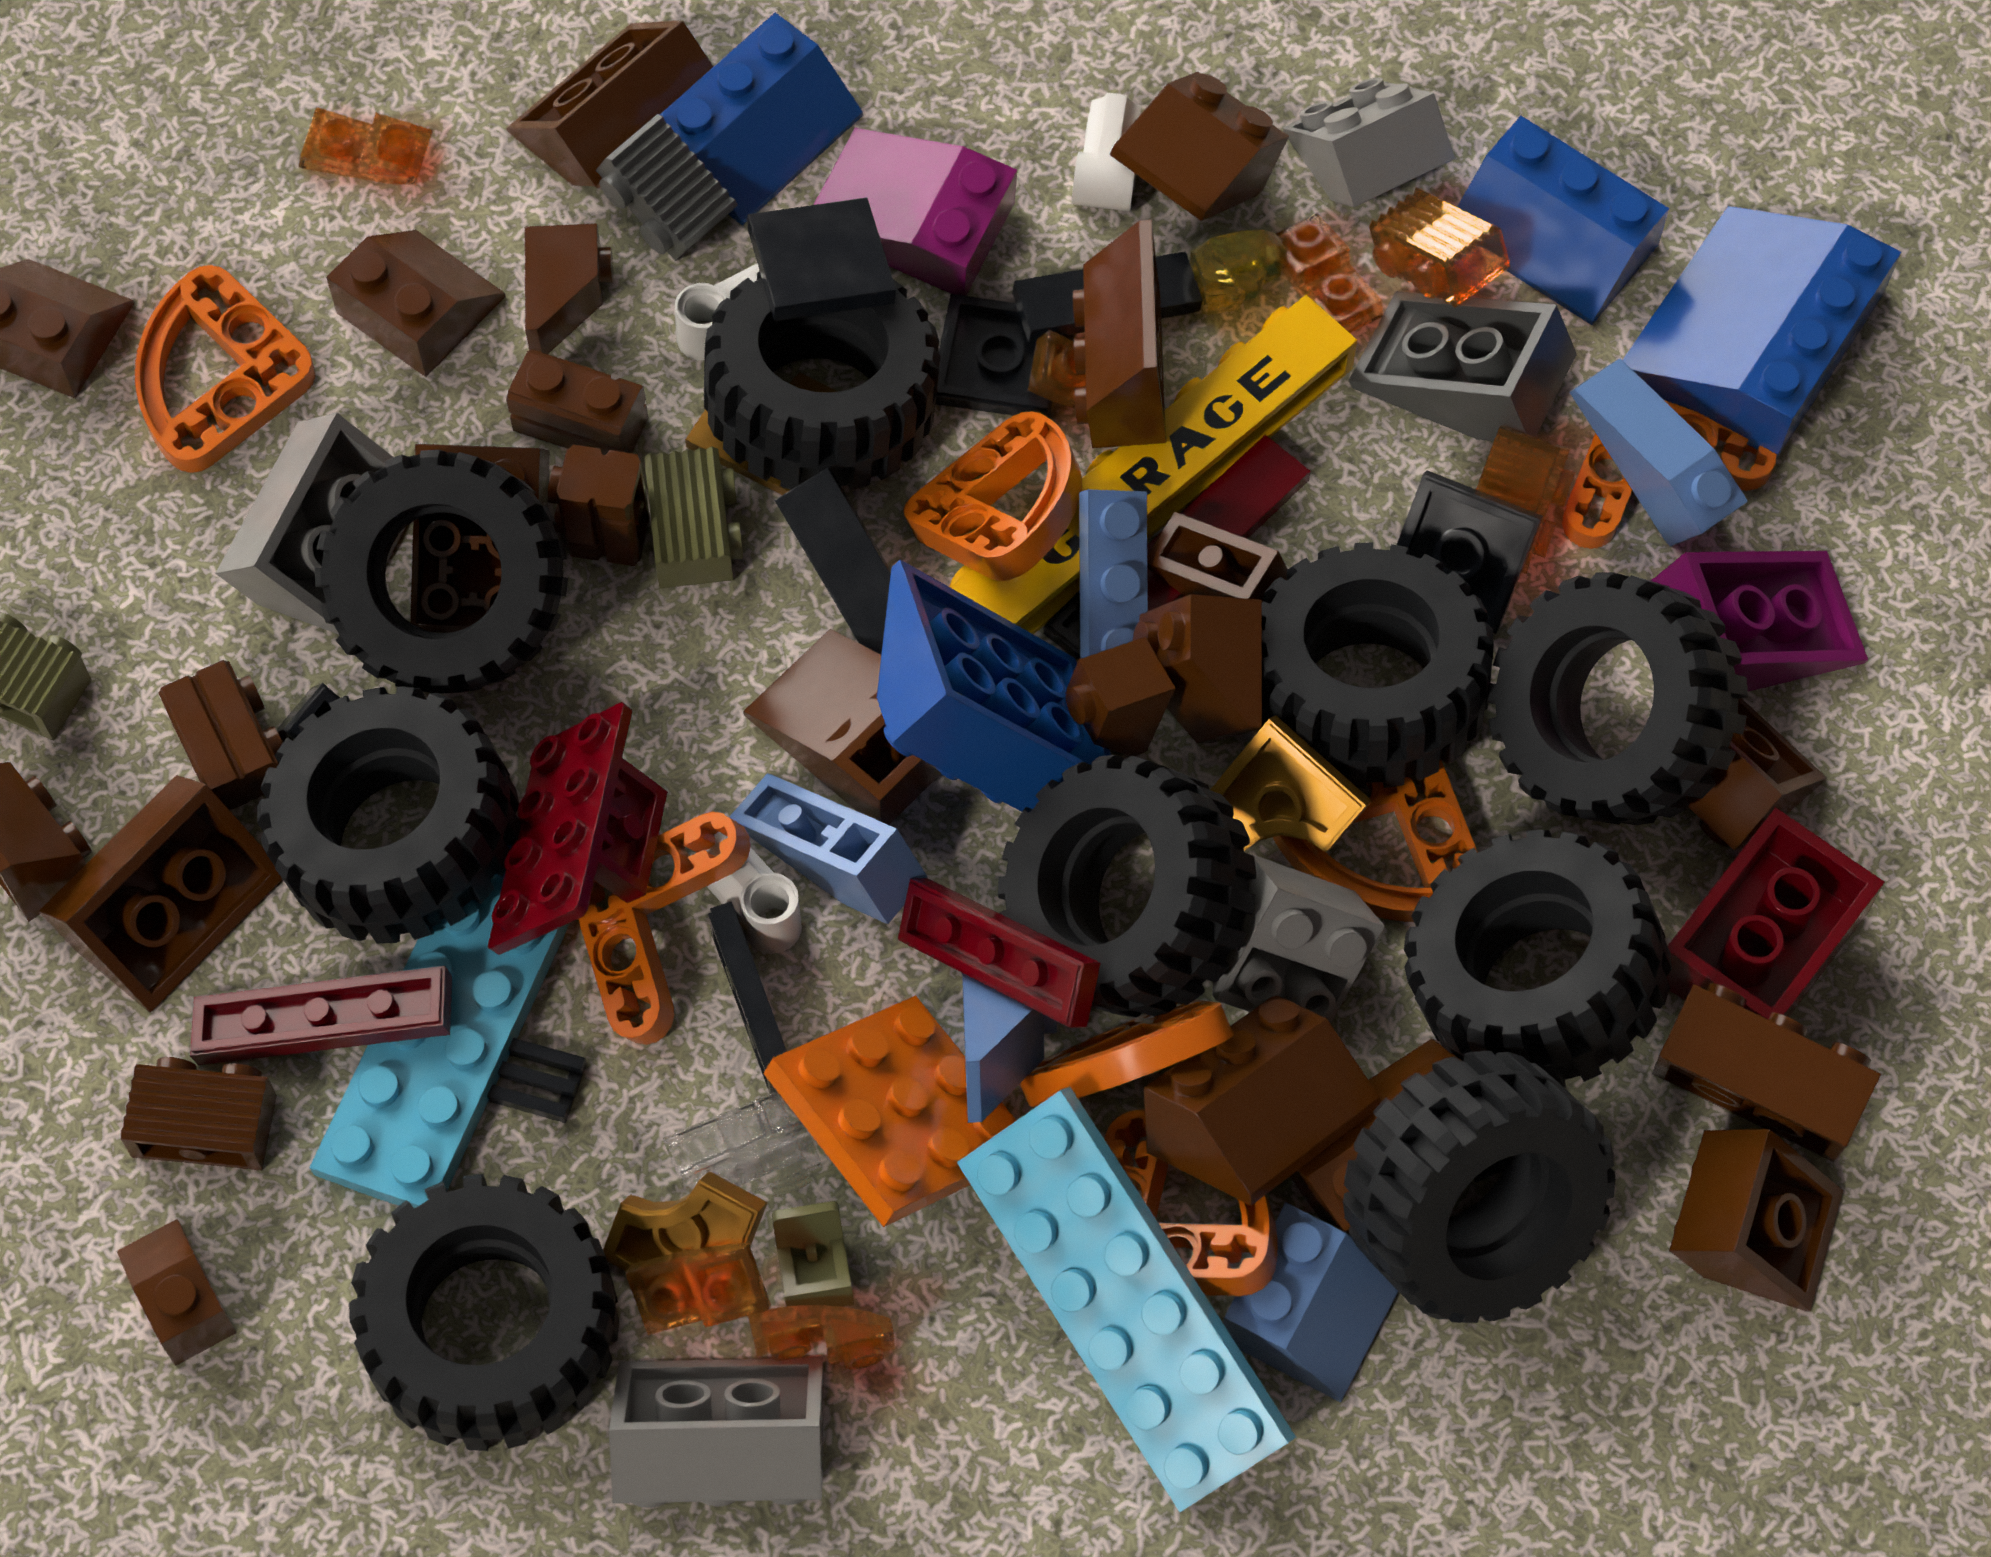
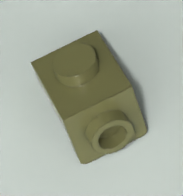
[772,1201,854,1316]

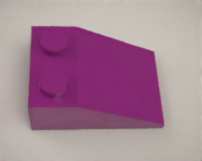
[813,128,1017,296]
[1651,551,1868,692]

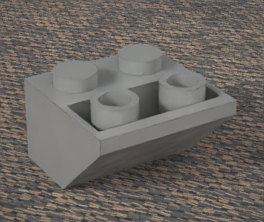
[1282,77,1455,207]
[1212,853,1385,1024]

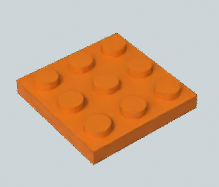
[763,996,1017,1227]

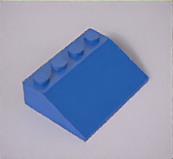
[1623,206,1901,459]
[877,559,1112,812]

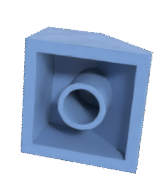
[1223,1203,1398,1402]

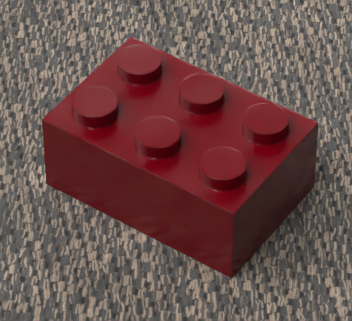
[1666,807,1885,1019]

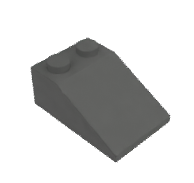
[1349,291,1577,445]

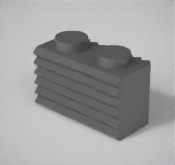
[596,114,738,261]

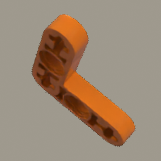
[1562,400,1777,549]
[578,811,751,1045]

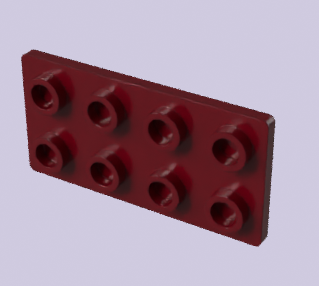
[488,702,668,955]

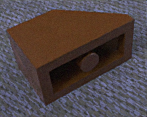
[525,224,614,354]
[1147,512,1287,602]
[1065,637,1175,757]
[116,1219,237,1366]

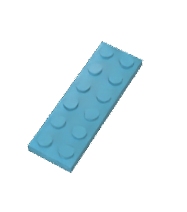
[309,845,570,1208]
[957,1087,1296,1512]

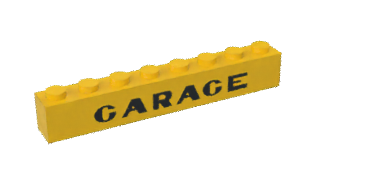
[949,295,1358,635]

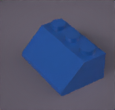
[660,12,863,226]
[1445,115,1669,325]

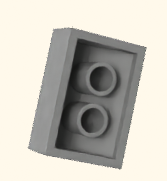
[215,412,405,634]
[609,1358,823,1508]

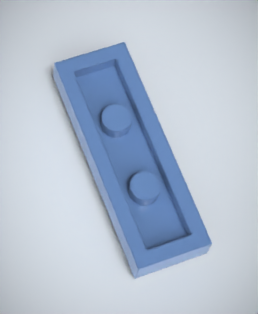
[1079,489,1148,659]

